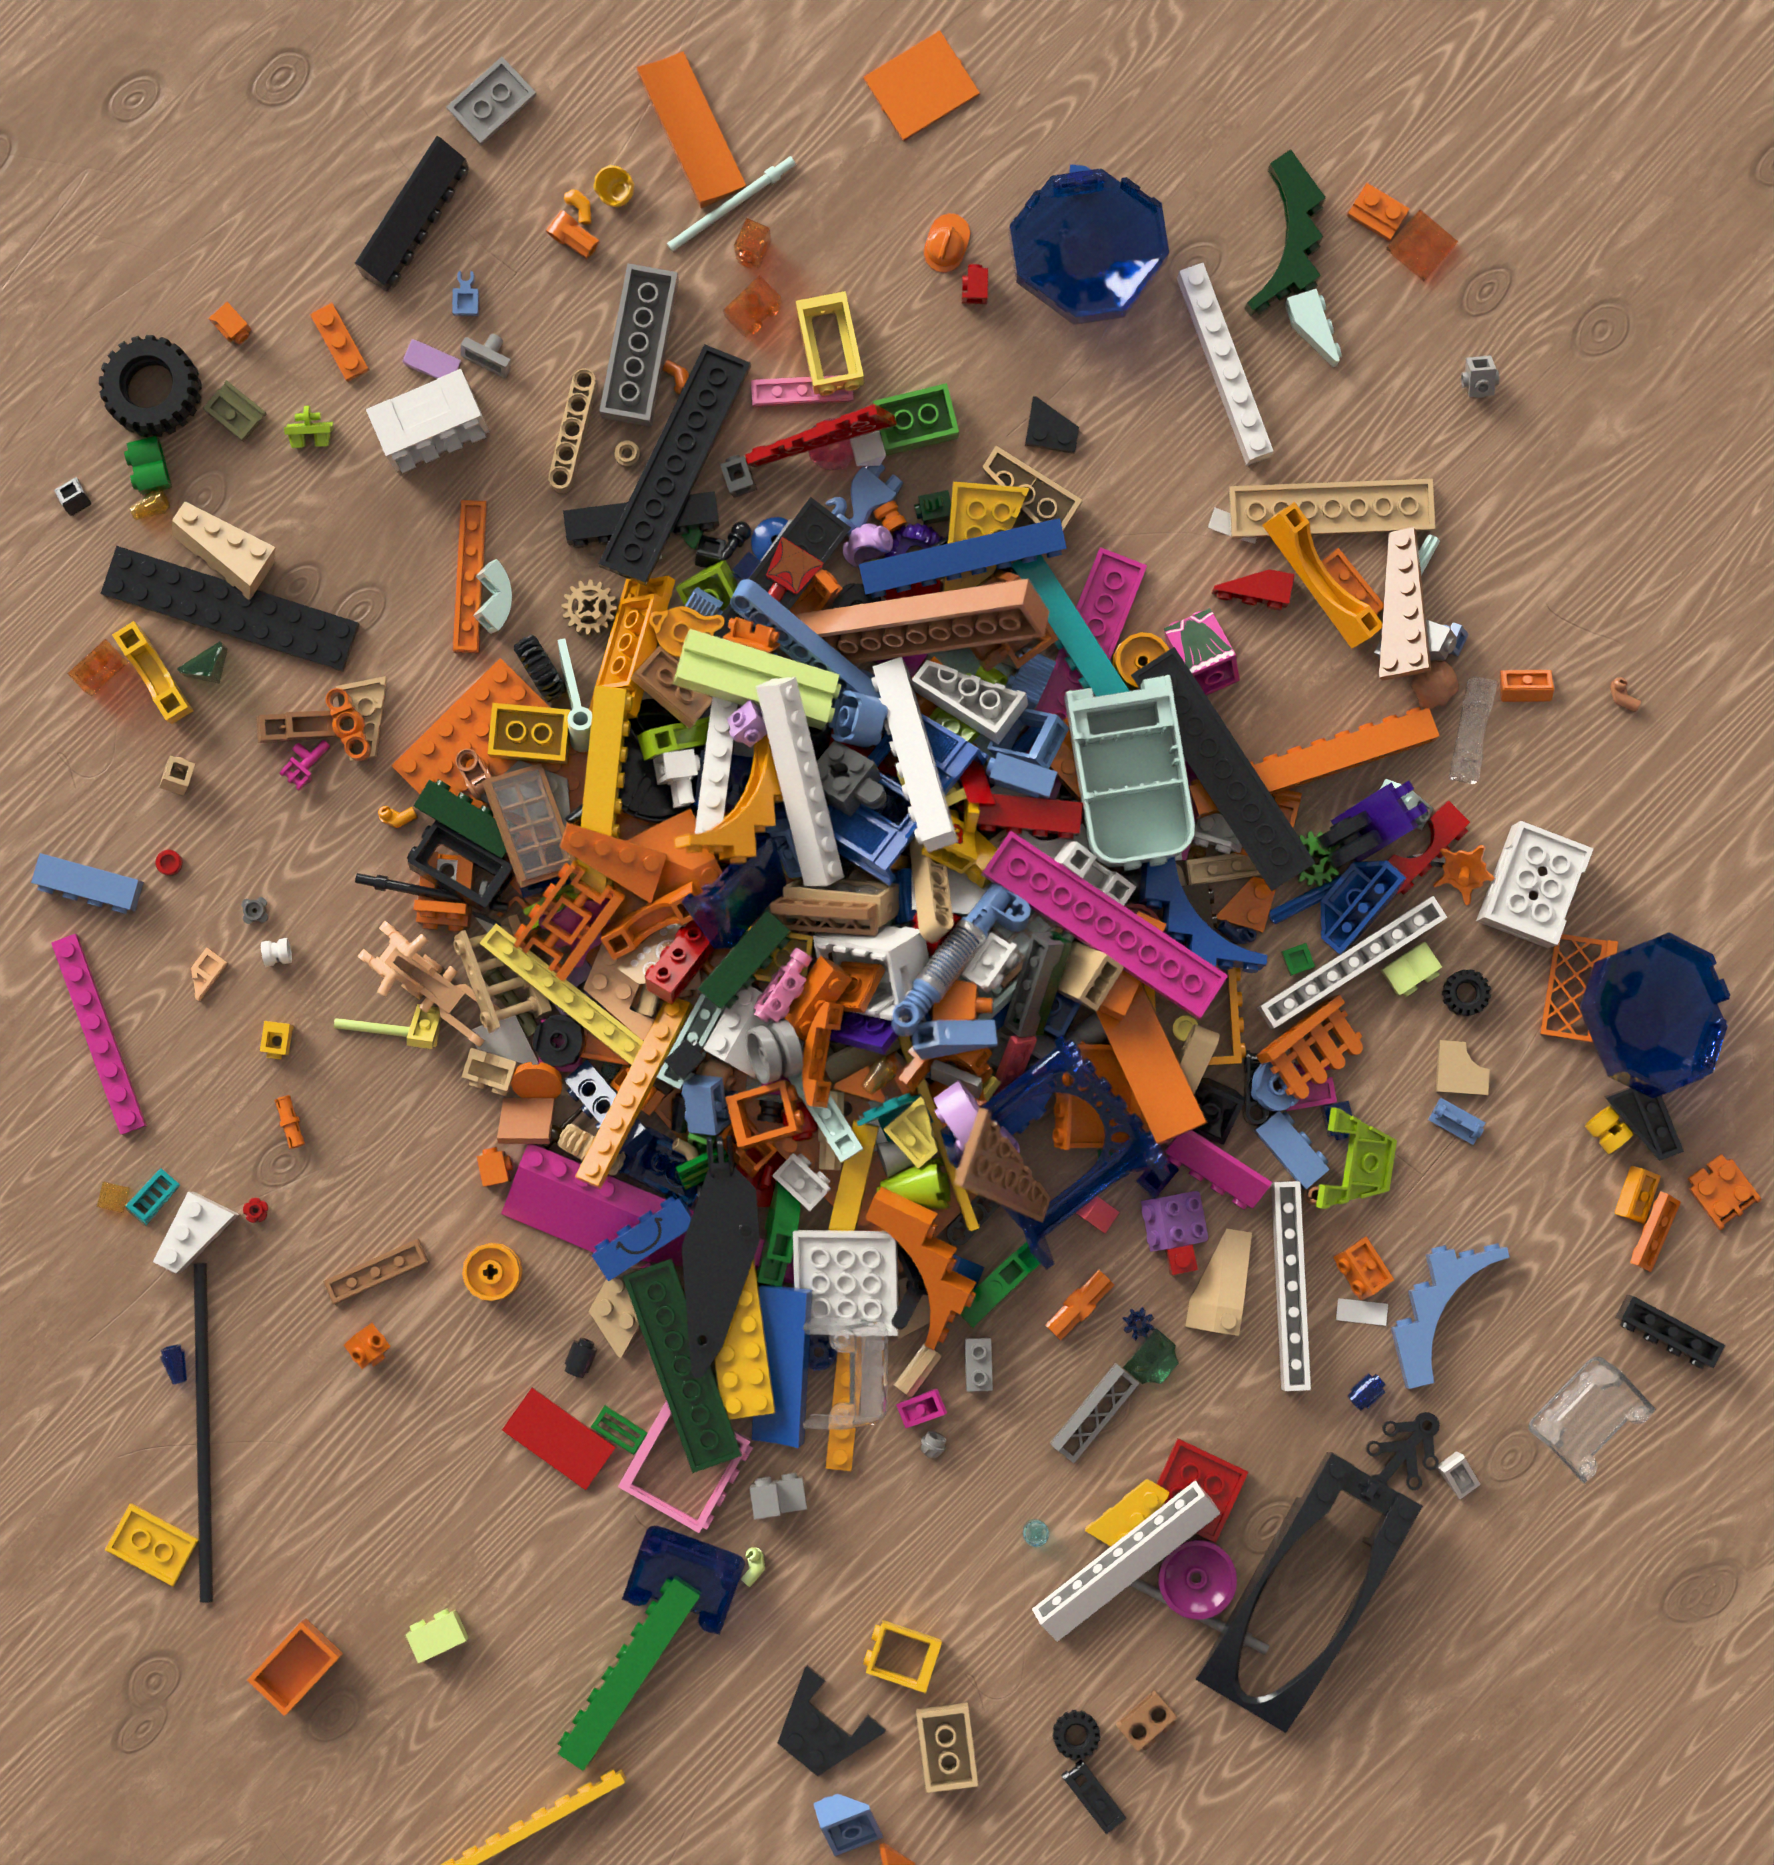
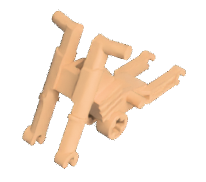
[357,921,500,1047]

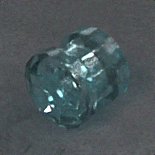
[1022,1519,1049,1547]

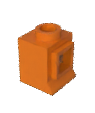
[208,302,252,344]

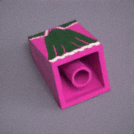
[1164,608,1240,695]

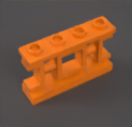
[513,859,626,982]

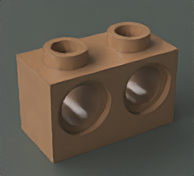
[1116,1690,1177,1751]

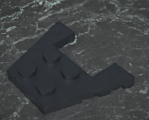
[777,1665,886,1776]

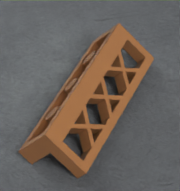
[770,897,878,936]

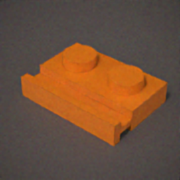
[1347,183,1410,242]

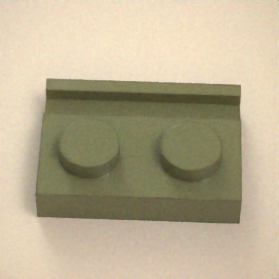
[203,380,267,442]

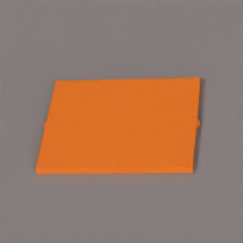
[863,30,980,141]

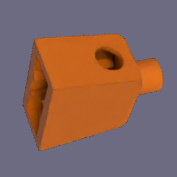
[932,980,993,1021]

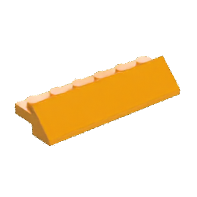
[589,575,675,721]

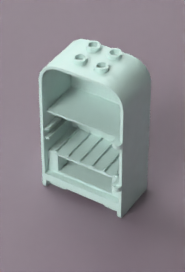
[1064,675,1195,871]

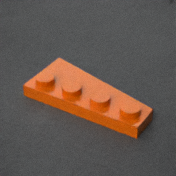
[559,822,667,903]

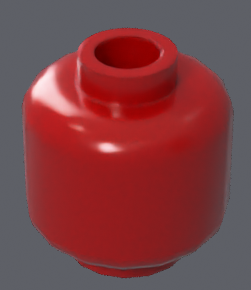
[782,1102,818,1141]

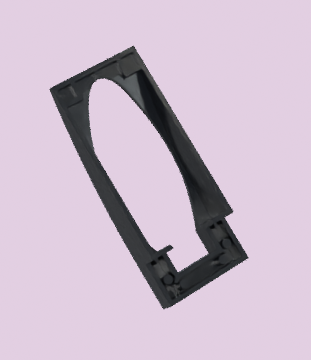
[1195,1452,1423,1733]

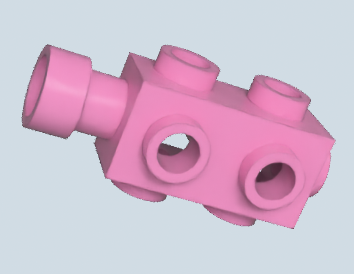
[753,948,812,1023]

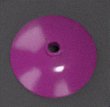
[1158,1540,1237,1620]

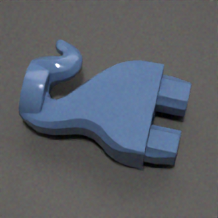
[826,464,903,536]

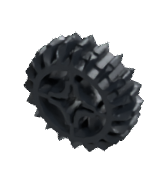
[514,635,567,702]

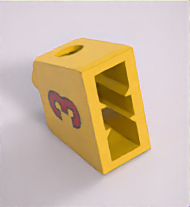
[921,809,977,874]

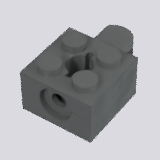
[817,740,887,817]

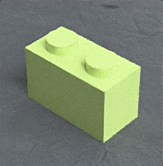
[406,1608,469,1663]

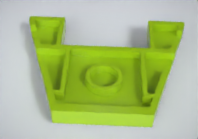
[1316,1107,1397,1209]

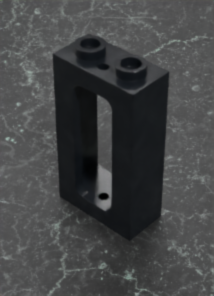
[407,820,515,915]

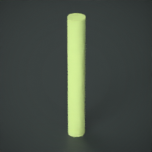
[334,1018,410,1037]

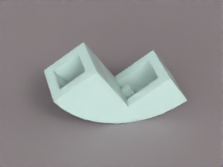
[473,559,512,634]

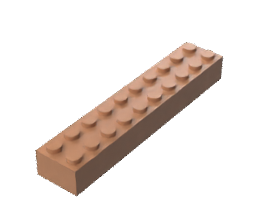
[797,579,1049,664]

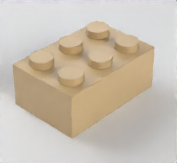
[916,1703,978,1793]

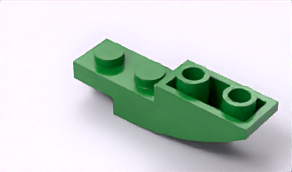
[756,1180,801,1287]
[959,1238,1049,1329]

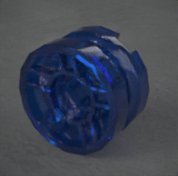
[808,1334,837,1371]

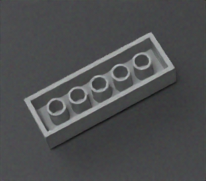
[599,263,679,427]

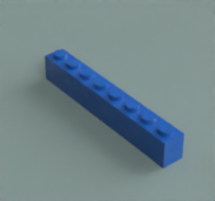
[859,518,1067,598]

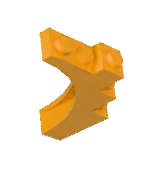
[675,734,784,864]

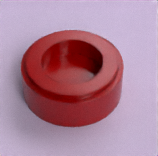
[155,850,183,876]

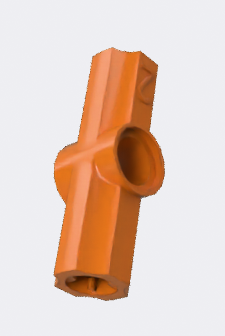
[1045,1269,1114,1341]

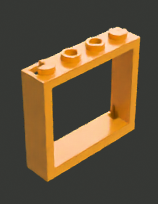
[1142,965,1246,1066]

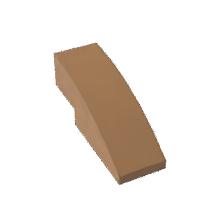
[256,710,336,743]

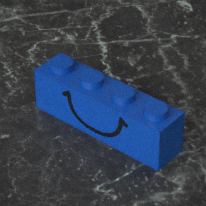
[591,1196,693,1281]

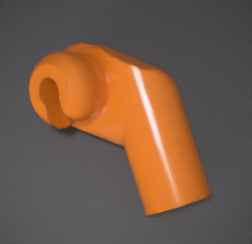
[662,359,689,395]

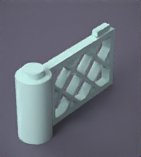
[558,639,592,752]

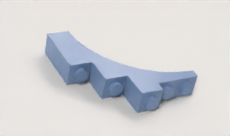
[1390,1243,1509,1389]

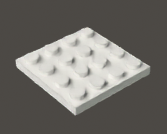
[793,1230,899,1336]

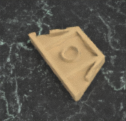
[589,1268,643,1358]

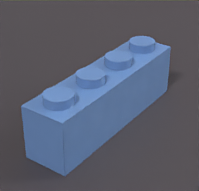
[31,853,144,914]

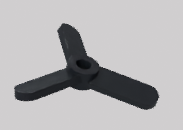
[892,1241,928,1330]

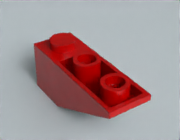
[1211,569,1295,610]

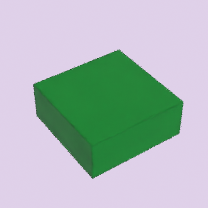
[1281,943,1315,976]

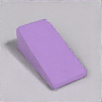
[403,339,461,379]

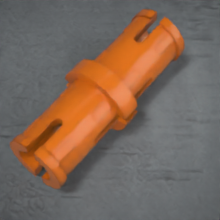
[274,1095,305,1149]

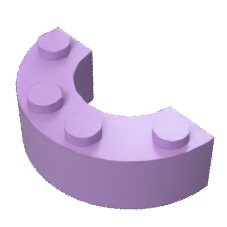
[934,1080,1020,1153]

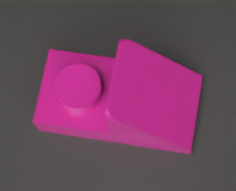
[896,1389,947,1428]

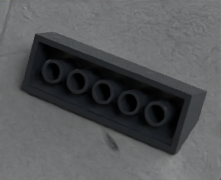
[355,136,469,292]

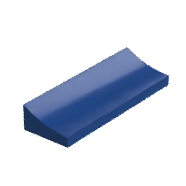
[752,1285,812,1448]

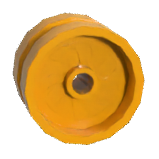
[1111,632,1169,691]
[462,1243,523,1301]

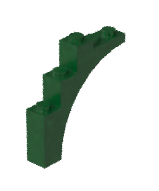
[1244,149,1326,317]

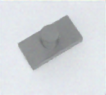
[461,334,511,379]

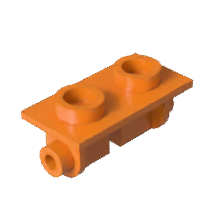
[723,617,781,653]

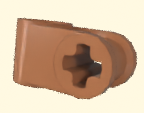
[455,749,494,800]

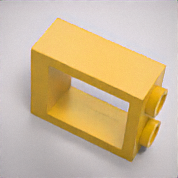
[863,1620,942,1693]

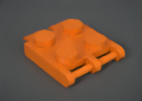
[1688,1154,1762,1231]

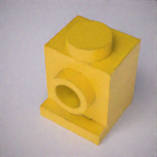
[260,1021,294,1060]

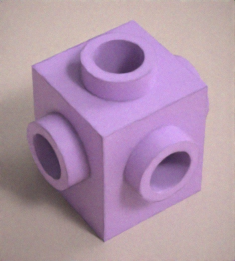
[727,700,767,748]

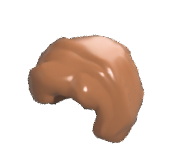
[1412,660,1459,709]

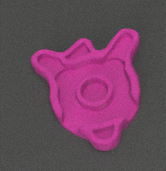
[539,898,610,968]

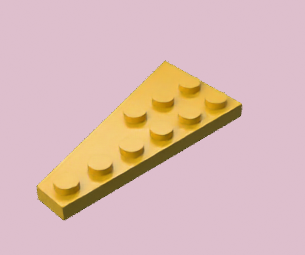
[944,481,1030,592]

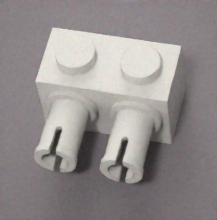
[653,749,700,808]

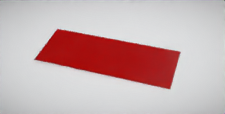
[960,760,996,804]

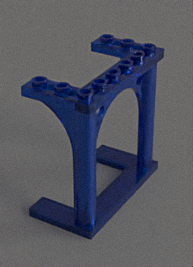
[940,1035,1170,1270]

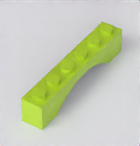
[637,709,738,761]

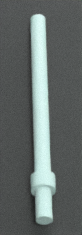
[667,156,796,252]

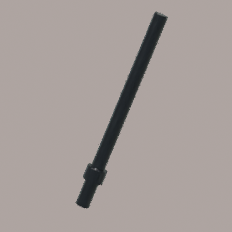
[355,873,509,913]

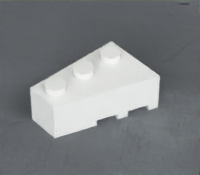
[153,1192,240,1273]

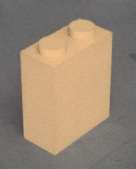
[1057,941,1124,1011]

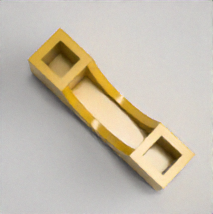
[112,621,193,724]

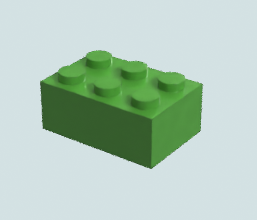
[873,383,959,456]

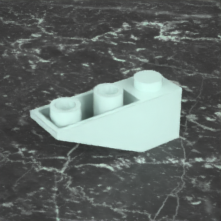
[1285,289,1342,367]

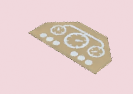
[618,922,688,984]

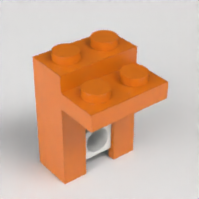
[414,852,476,932]

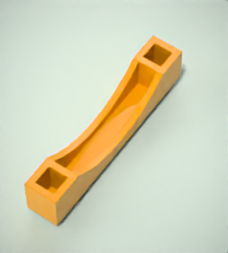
[1262,502,1383,649]

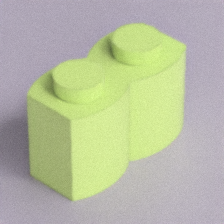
[1380,942,1442,997]

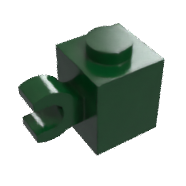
[914,490,951,525]

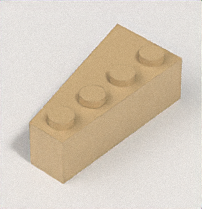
[982,446,1083,532]

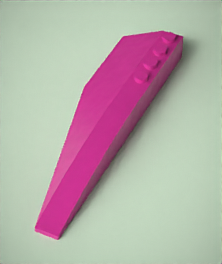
[501,1144,794,1284]

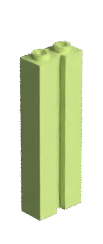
[673,629,841,730]

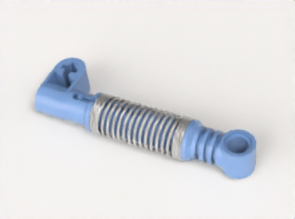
[892,883,1030,1036]

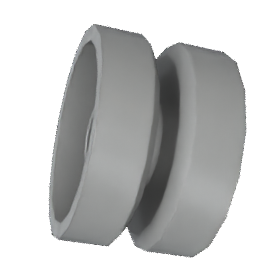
[746,1019,803,1084]

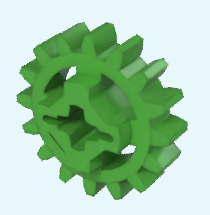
[1297,831,1342,887]

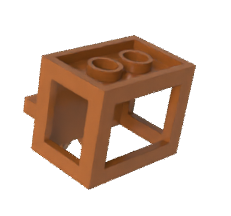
[969,569,1059,672]

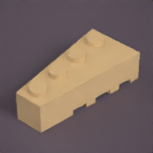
[172,502,275,601]

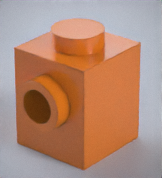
[476,1147,513,1187]

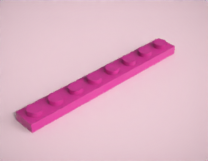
[51,934,147,1135]

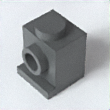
[720,455,758,498]

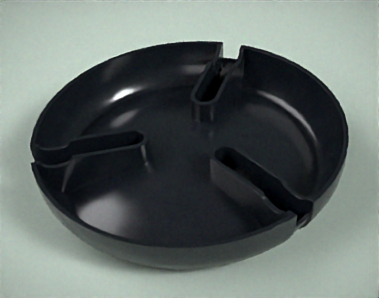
[618,698,706,823]

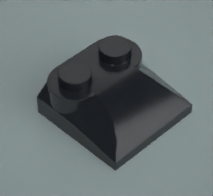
[1192,1078,1245,1145]

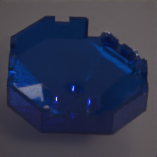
[1009,168,1169,325]
[1579,932,1730,1098]

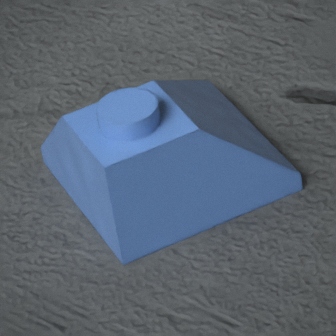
[813,1794,883,1856]

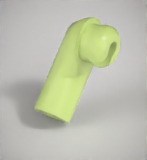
[741,1547,765,1587]

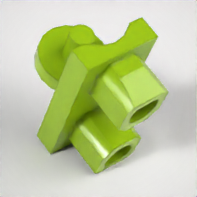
[284,406,334,448]

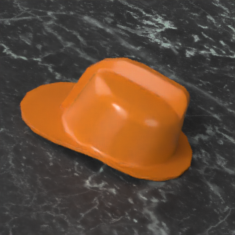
[924,213,970,273]

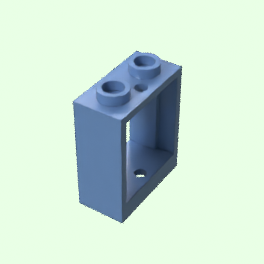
[987,708,1069,769]
[986,753,1057,799]

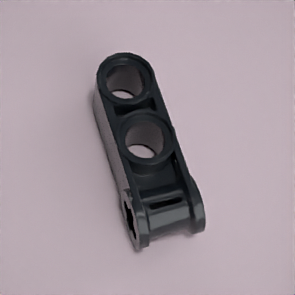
[1243,1050,1269,1126]

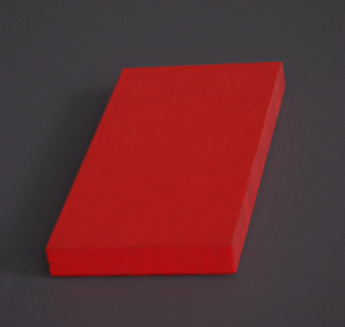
[502,1387,616,1490]

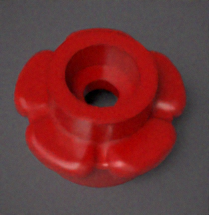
[243,1197,268,1223]

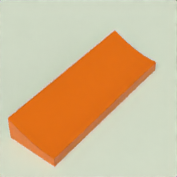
[637,51,746,209]
[1096,982,1207,1145]

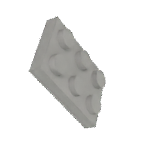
[446,57,537,146]

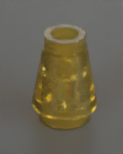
[130,490,170,520]
[861,1056,898,1095]

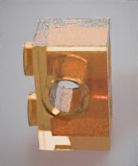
[734,218,771,269]
[67,639,129,696]

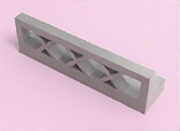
[1050,1363,1139,1463]

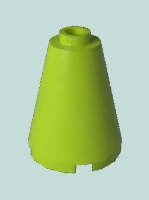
[877,1157,951,1209]

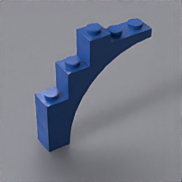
[1139,857,1267,973]

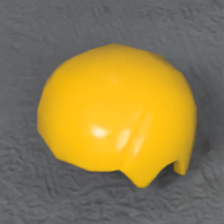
[594,165,634,208]

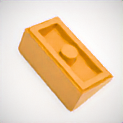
[1615,1166,1661,1224]

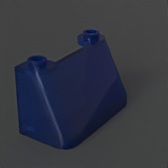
[681,832,787,949]
[622,1526,745,1635]

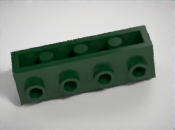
[413,779,521,860]
[698,911,791,1011]

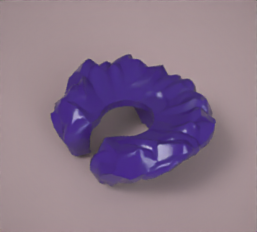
[884,523,944,558]

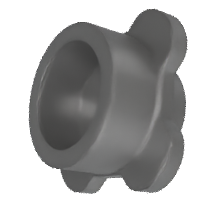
[241,897,268,924]

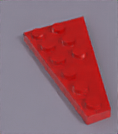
[745,404,897,468]

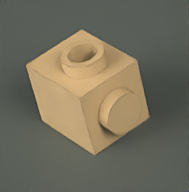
[159,756,195,796]

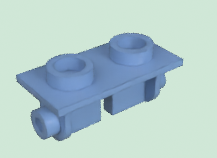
[1428,1098,1485,1145]

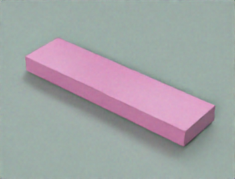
[751,375,854,407]

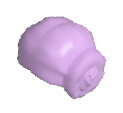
[843,523,893,568]

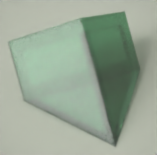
[177,641,228,684]

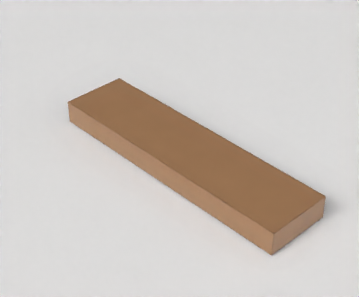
[323,1239,429,1305]

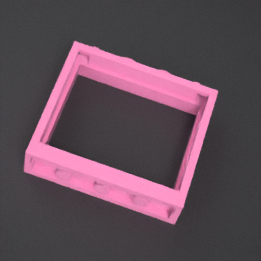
[618,1400,753,1533]

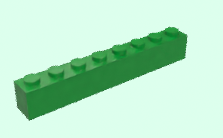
[557,1575,701,1771]

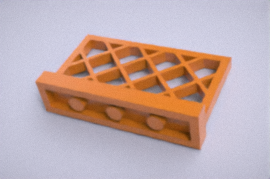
[1540,934,1618,1045]

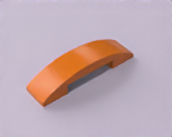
[802,1002,844,1108]

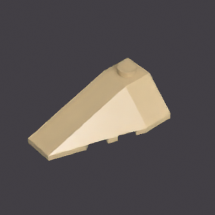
[1185,1229,1252,1336]

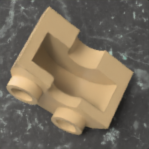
[462,1048,518,1096]

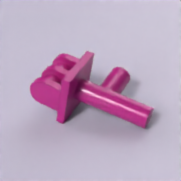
[279,740,330,791]

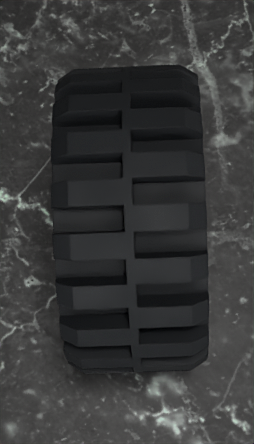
[99,335,202,437]

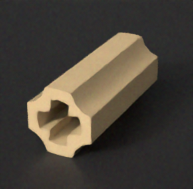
[894,1343,942,1398]

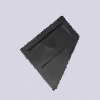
[1025,396,1079,454]

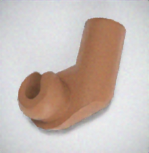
[1610,677,1641,712]

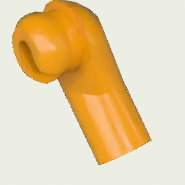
[564,190,591,225]
[378,806,418,828]

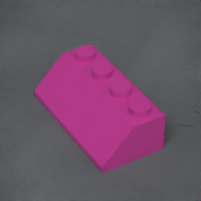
[1164,1130,1272,1210]

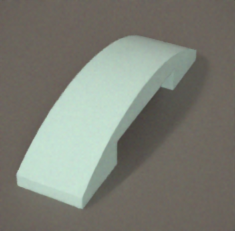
[788,1072,863,1163]

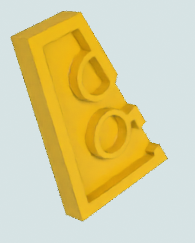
[1085,1479,1169,1546]

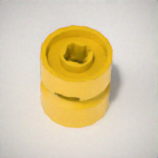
[1584,1105,1634,1154]

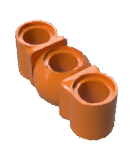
[325,688,371,761]

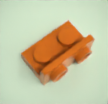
[1333,1236,1394,1300]

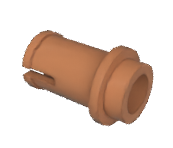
[1303,1185,1319,1205]

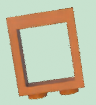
[725,1080,804,1149]

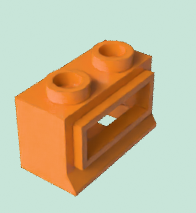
[715,1118,778,1178]

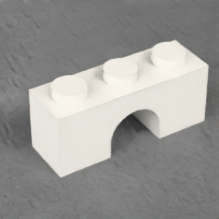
[1054,841,1136,906]

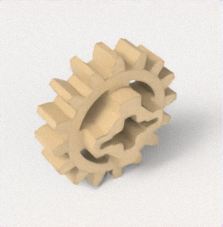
[562,579,618,636]

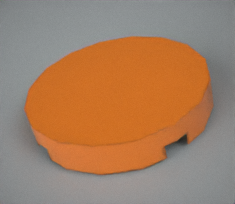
[511,1062,563,1099]

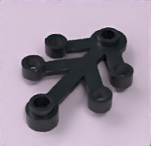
[1366,1412,1440,1490]

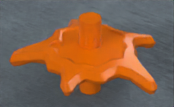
[1433,845,1495,905]

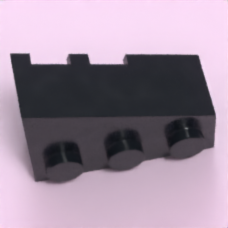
[1605,1078,1684,1161]

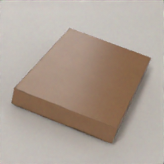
[630,646,713,729]

